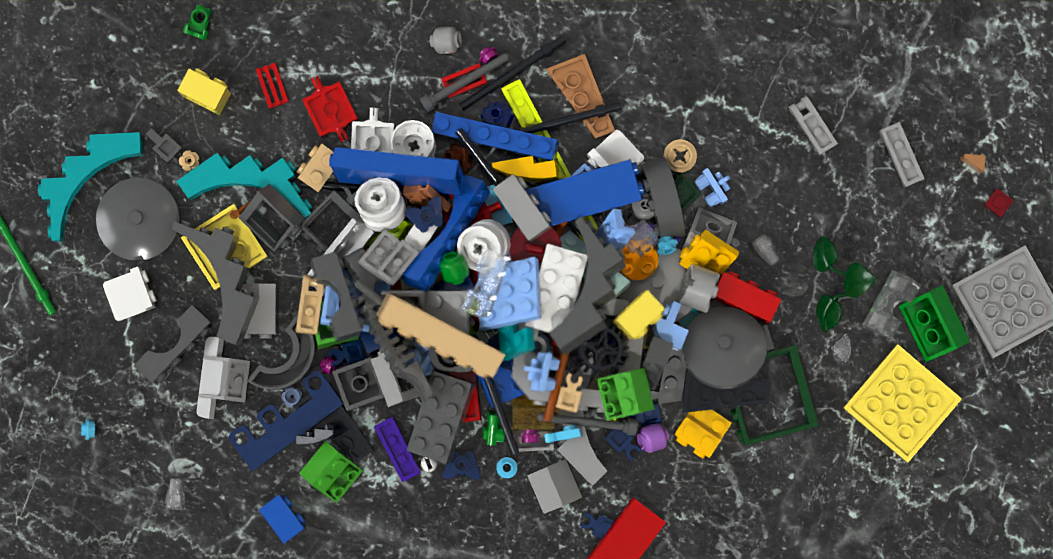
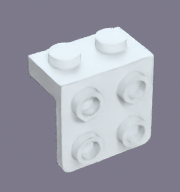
[587,130,644,169]
[103,267,157,321]

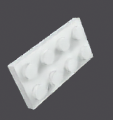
[524,244,587,333]

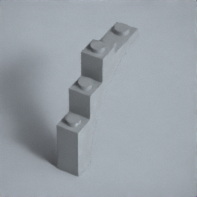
[552,347,607,486]

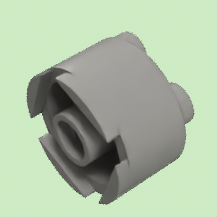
[677,264,720,313]

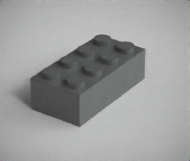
[407,370,477,464]

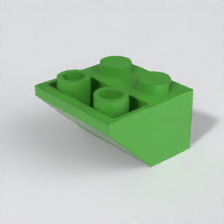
[597,368,654,420]
[299,441,363,503]

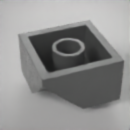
[332,357,384,411]

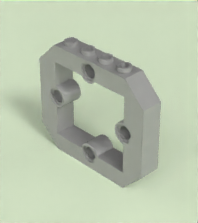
[510,294,644,413]

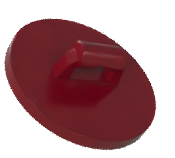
[509,228,562,271]

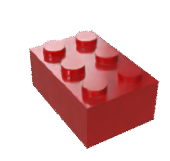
[711,271,781,324]

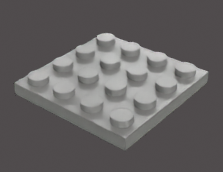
[951,245,1053,359]

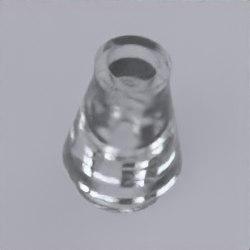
[752,234,780,266]
[164,479,185,510]

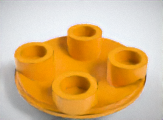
[620,242,659,280]

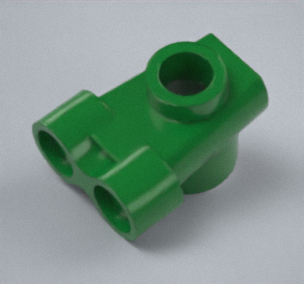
[183,4,212,40]
[482,410,505,445]

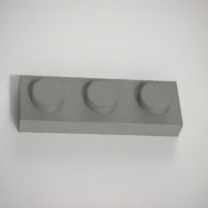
[880,122,925,188]

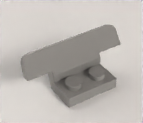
[197,337,250,419]

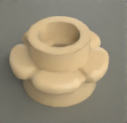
[179,151,199,171]

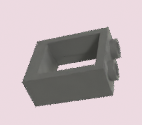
[238,184,305,252]
[300,191,362,255]

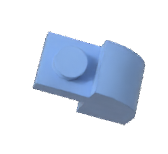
[652,301,689,351]

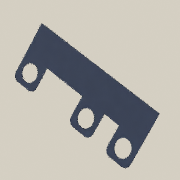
[229,370,343,472]

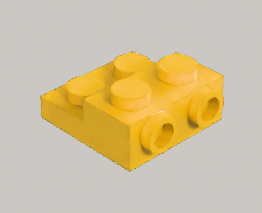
[679,229,739,275]
[674,410,732,459]

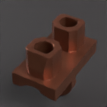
[444,143,474,175]

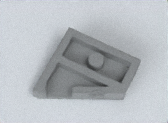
[427,291,470,333]

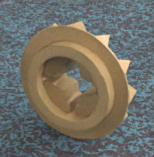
[664,139,697,173]

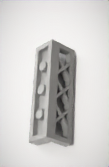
[302,218,377,296]

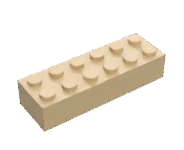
[376,293,505,378]

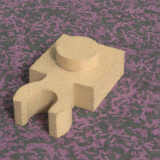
[555,373,582,413]

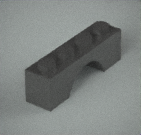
[310,252,363,343]
[134,305,212,383]

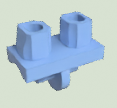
[694,168,731,207]
[405,341,435,375]
[523,352,560,392]

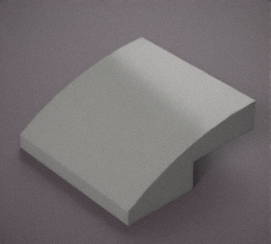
[358,229,419,286]

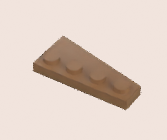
[546,54,615,139]

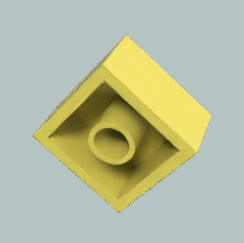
[177,68,231,115]
[611,290,665,340]

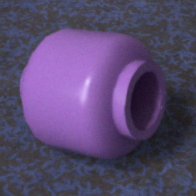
[637,423,669,453]

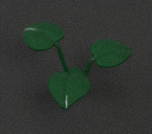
[812,236,877,332]

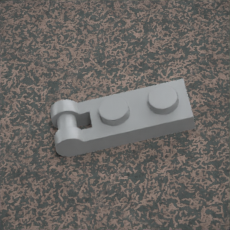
[788,96,838,156]

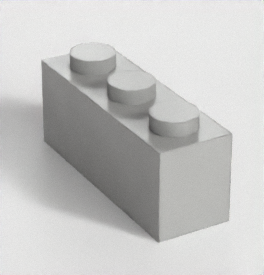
[493,174,552,242]

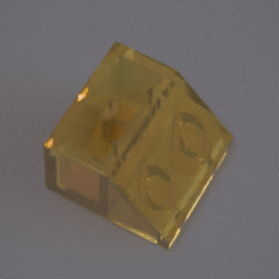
[512,395,555,430]

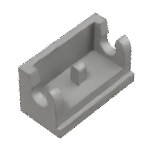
[512,429,554,452]

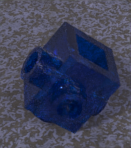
[481,101,514,129]

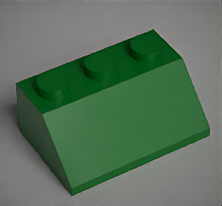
[899,285,970,362]

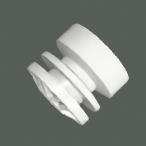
[390,120,437,158]

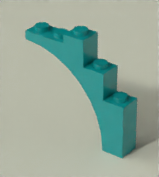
[38,132,143,242]
[176,153,313,219]

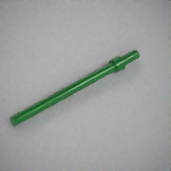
[0,215,57,316]

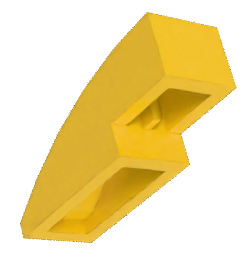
[492,156,560,182]

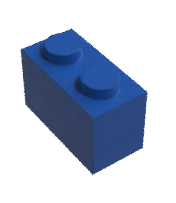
[259,494,306,543]

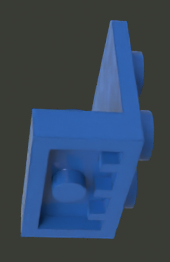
[477,360,524,408]

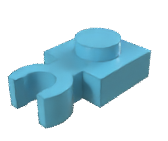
[544,425,583,443]

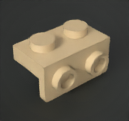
[297,144,334,192]

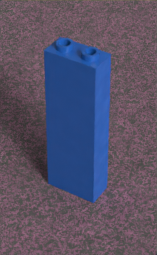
[329,147,464,195]
[518,159,645,228]

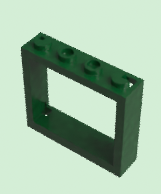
[731,345,819,446]

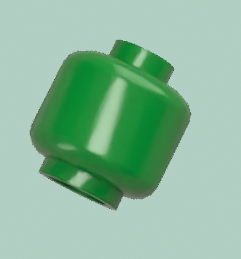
[439,252,469,285]

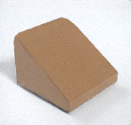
[961,154,985,173]

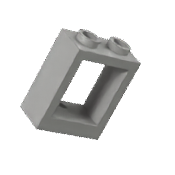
[371,345,419,407]

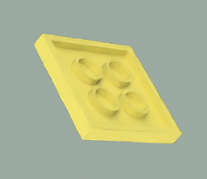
[181,204,268,291]

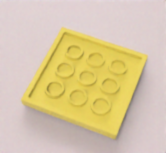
[843,344,962,463]

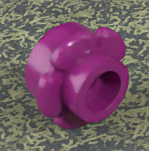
[479,47,499,64]
[320,356,337,375]
[520,430,540,442]

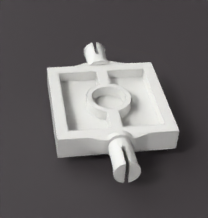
[351,108,394,153]

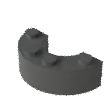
[637,157,685,239]
[247,313,316,390]

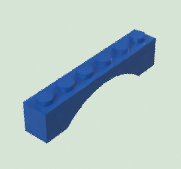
[431,112,560,161]
[401,175,490,292]

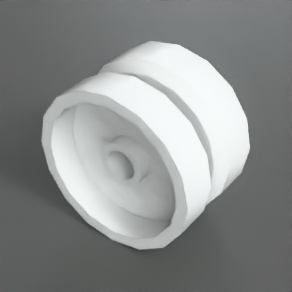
[355,177,406,232]
[457,219,511,271]

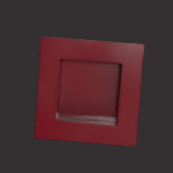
[984,188,1014,218]

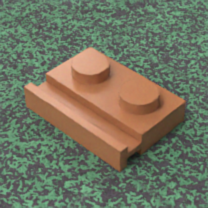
[402,185,451,212]

